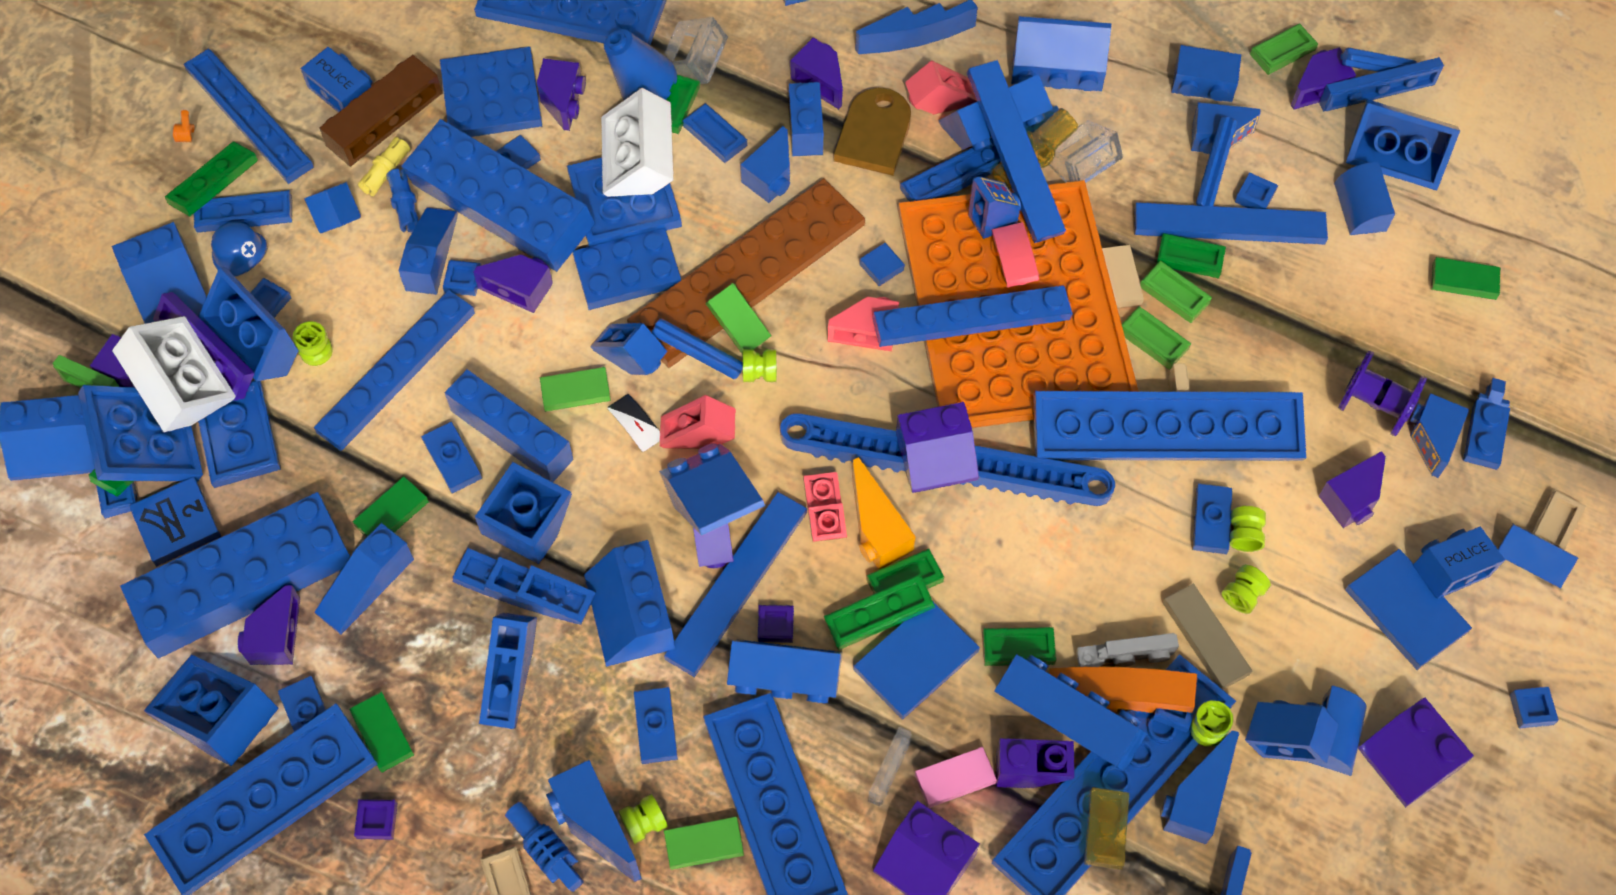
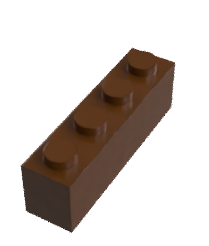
[319,54,443,167]

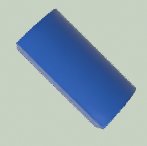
[1334,161,1395,235]
[1308,685,1367,776]

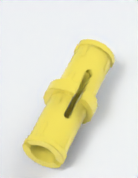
[358,137,411,196]

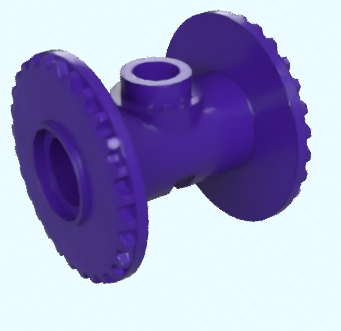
[1338,351,1427,436]

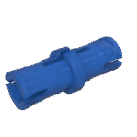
[386,169,419,232]

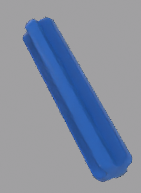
[1340,48,1417,72]
[1196,116,1237,206]
[652,319,743,379]

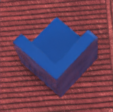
[304,182,361,233]

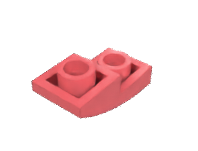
[992,222,1039,287]
[803,472,847,542]

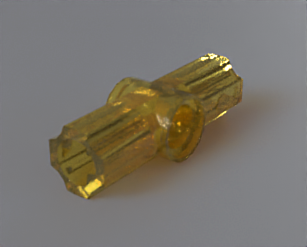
[991,108,1079,189]

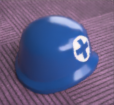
[211,222,267,277]

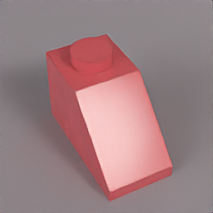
[905,60,977,115]
[828,297,899,352]
[659,395,736,449]

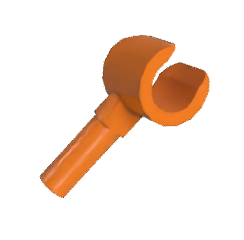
[173,110,195,143]

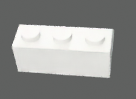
[601,88,673,196]
[112,316,236,432]

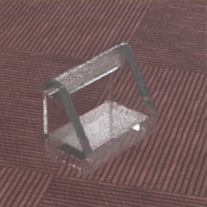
[664,17,728,84]
[1040,120,1123,183]

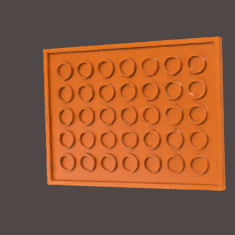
[898,180,1139,428]

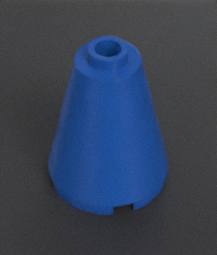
[604,29,677,100]

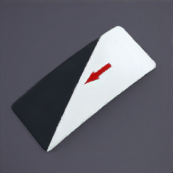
[608,394,660,452]

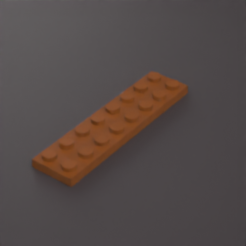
[627,178,865,368]

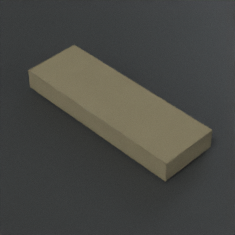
[1163,583,1253,690]

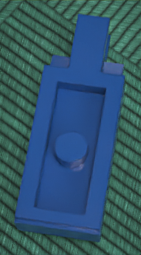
[1463,378,1510,470]

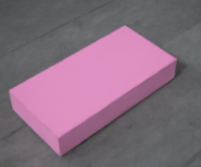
[915,747,997,808]

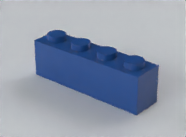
[444,369,574,482]
[994,654,1147,772]

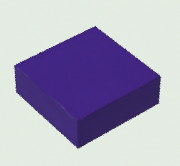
[758,605,794,643]
[354,799,398,840]

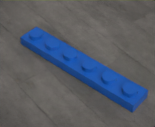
[872,285,1073,347]
[314,290,475,451]

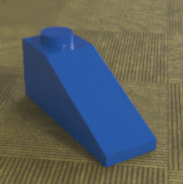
[398,208,458,295]
[315,523,414,635]
[479,613,537,729]
[1160,730,1239,844]

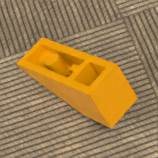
[852,457,916,570]

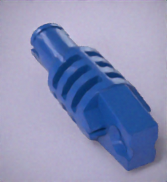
[505,802,584,892]

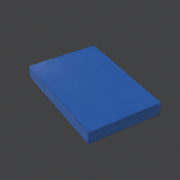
[198,381,281,488]
[1345,549,1472,670]
[853,602,980,720]

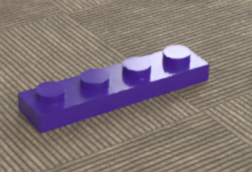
[153,292,254,401]

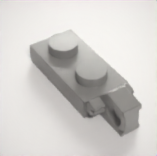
[1076,633,1179,667]

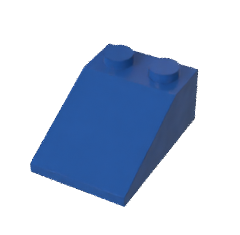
[111,222,207,324]
[659,443,765,536]
[144,655,279,766]
[546,760,642,882]

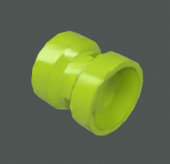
[292,321,333,366]
[743,349,777,382]
[1230,506,1266,552]
[1222,564,1271,614]
[1190,700,1233,747]
[618,794,668,844]

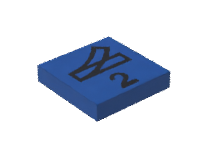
[129,477,222,567]

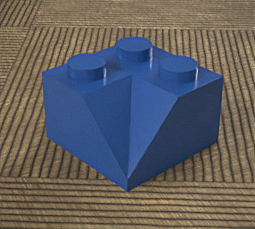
[475,462,572,564]

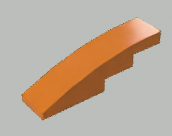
[1049,667,1197,714]

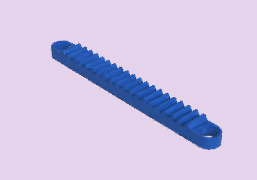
[780,414,1115,506]

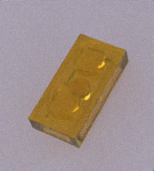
[1084,787,1129,870]

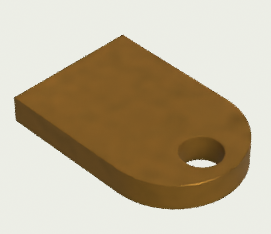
[834,88,911,176]

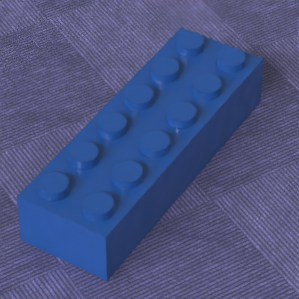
[401,119,595,272]
[120,492,351,659]

